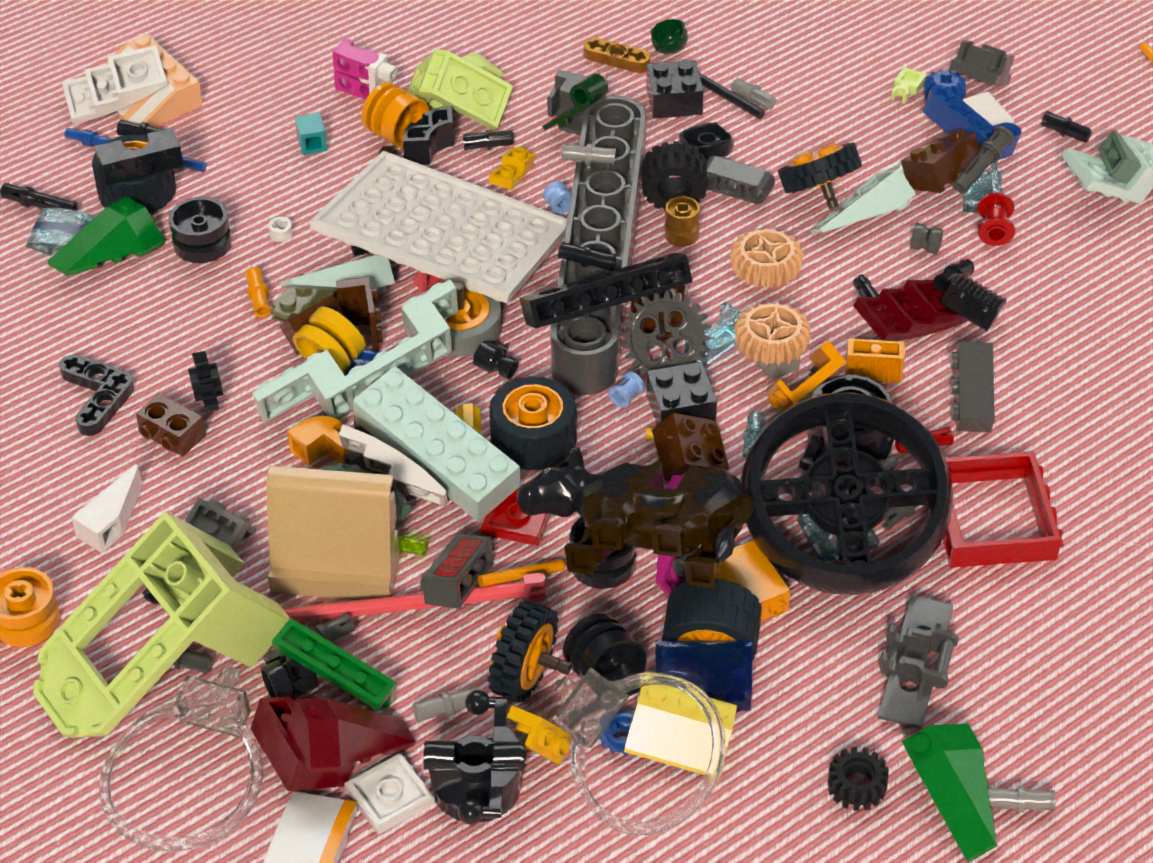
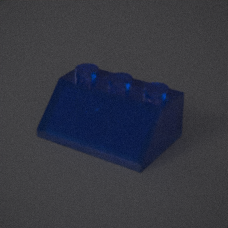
[654,641,752,712]

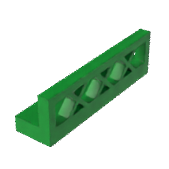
[272,618,397,711]

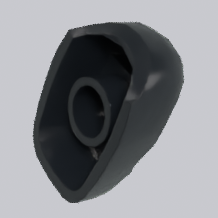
[679,122,734,161]

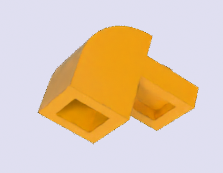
[287,416,351,466]

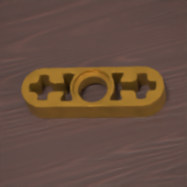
[583,38,651,73]

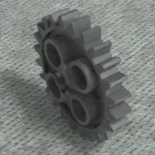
[620,291,713,376]

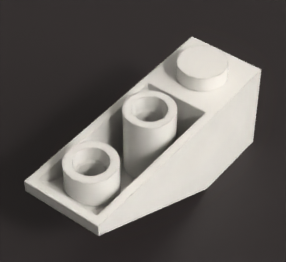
[72,464,142,553]

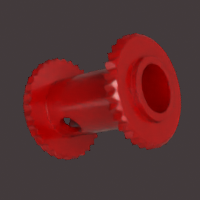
[977,192,1015,246]

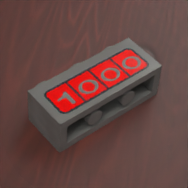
[420,533,493,609]

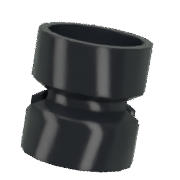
[260,656,319,698]

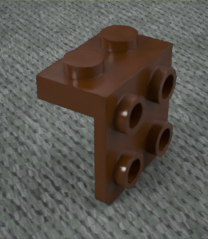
[336,277,383,351]
[652,413,729,481]

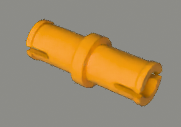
[245,266,271,318]

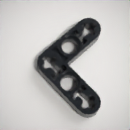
[59,354,134,436]

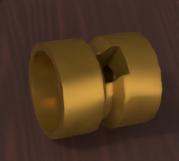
[665,196,700,247]

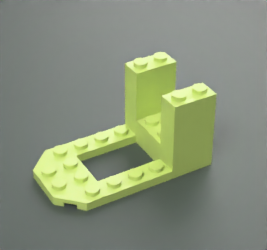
[33,511,290,738]

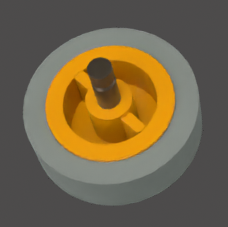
[445,282,501,356]

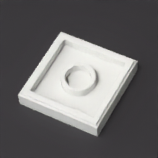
[344,753,435,835]

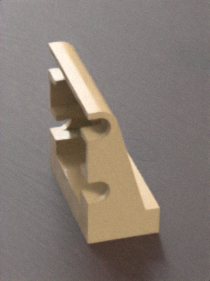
[266,466,400,600]

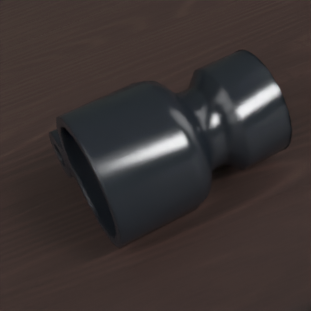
[473,340,519,380]

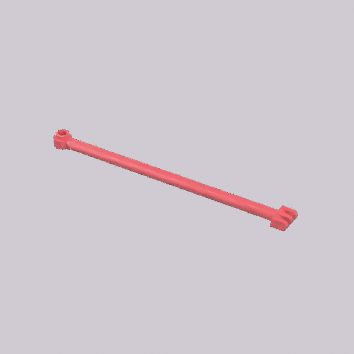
[283,573,546,622]

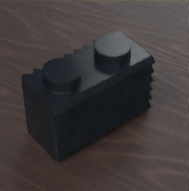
[939,273,1007,331]

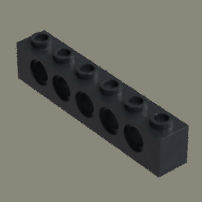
[519,253,693,328]

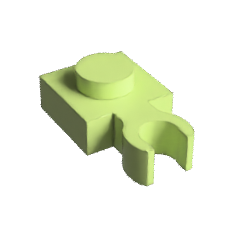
[891,67,927,104]

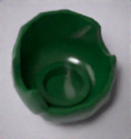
[650,19,688,54]

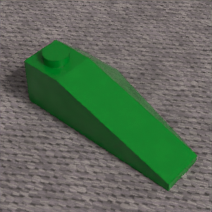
[48,197,165,276]
[901,723,997,862]

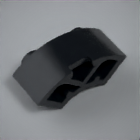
[403,106,454,165]

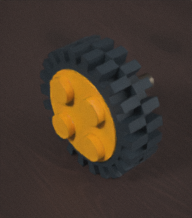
[778,142,862,209]
[488,600,572,703]

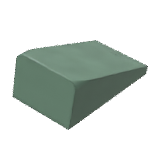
[1098,130,1141,184]

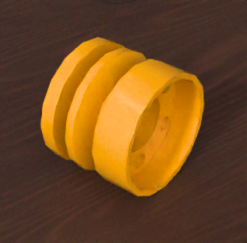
[361,82,429,148]

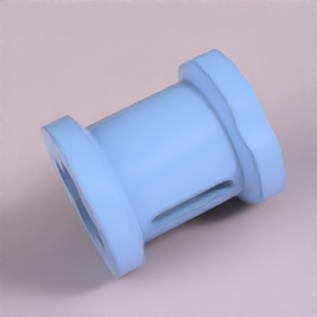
[608,371,645,408]

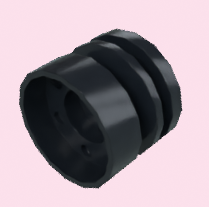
[563,613,647,698]

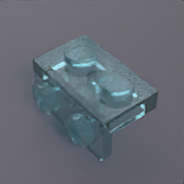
[963,161,1002,213]

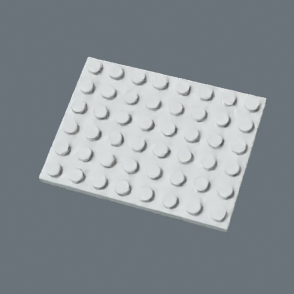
[310,151,568,303]

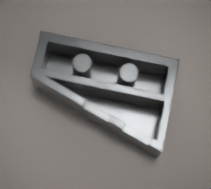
[950,342,995,433]

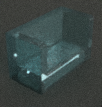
[685,302,741,366]

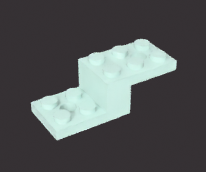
[1062,134,1153,204]

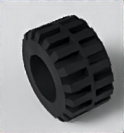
[641,141,708,211]

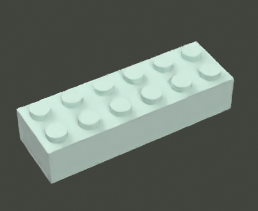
[352,366,520,522]

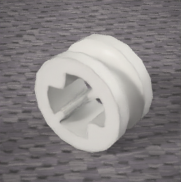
[268,217,293,242]

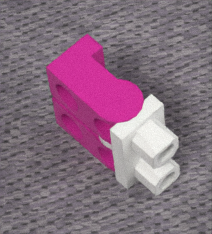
[332,38,397,99]

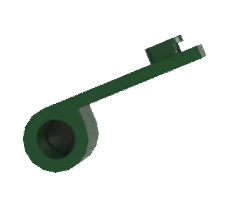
[542,73,608,130]

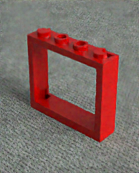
[943,451,1064,568]

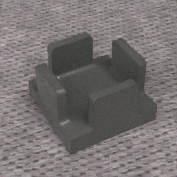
[949,40,1015,85]
[547,70,606,135]

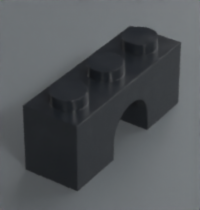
[95,127,184,186]

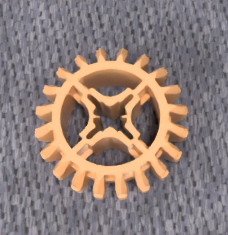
[730,227,803,289]
[735,300,811,367]

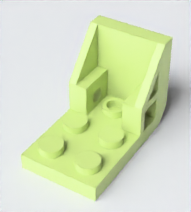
[407,49,513,131]

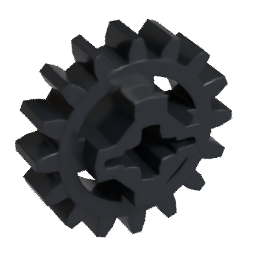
[188,351,224,413]

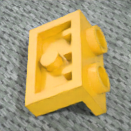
[506,706,573,765]

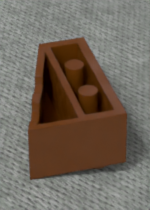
[901,128,980,193]

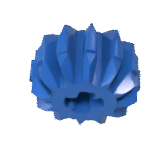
[924,69,966,100]

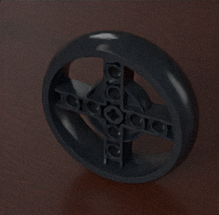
[741,392,953,595]

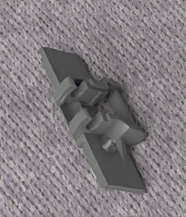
[878,595,959,729]

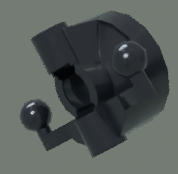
[799,374,894,471]
[423,690,525,825]

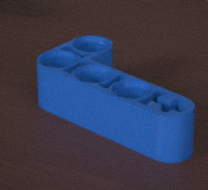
[923,85,1022,162]

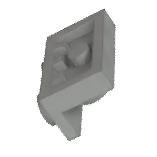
[185,497,256,552]

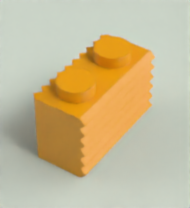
[845,338,905,384]

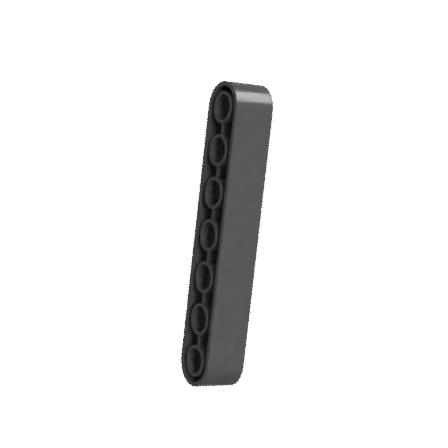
[550,96,646,395]

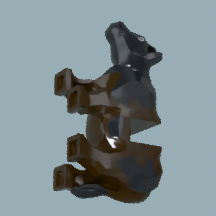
[517,447,755,589]

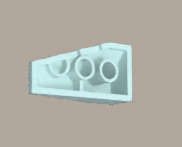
[810,168,916,234]
[280,255,395,294]

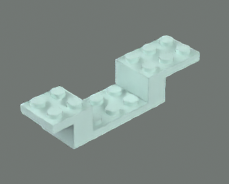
[252,279,458,424]

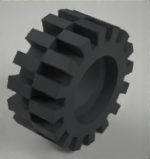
[827,747,889,811]

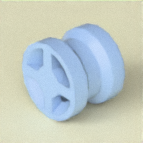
[543,181,572,214]

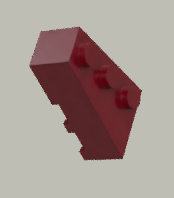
[250,696,354,791]

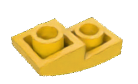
[489,147,536,190]

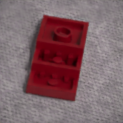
[853,280,968,341]

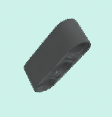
[706,156,775,204]

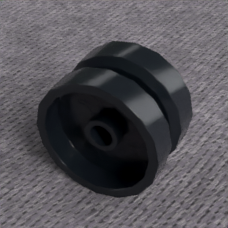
[168,197,232,263]
[569,517,636,589]

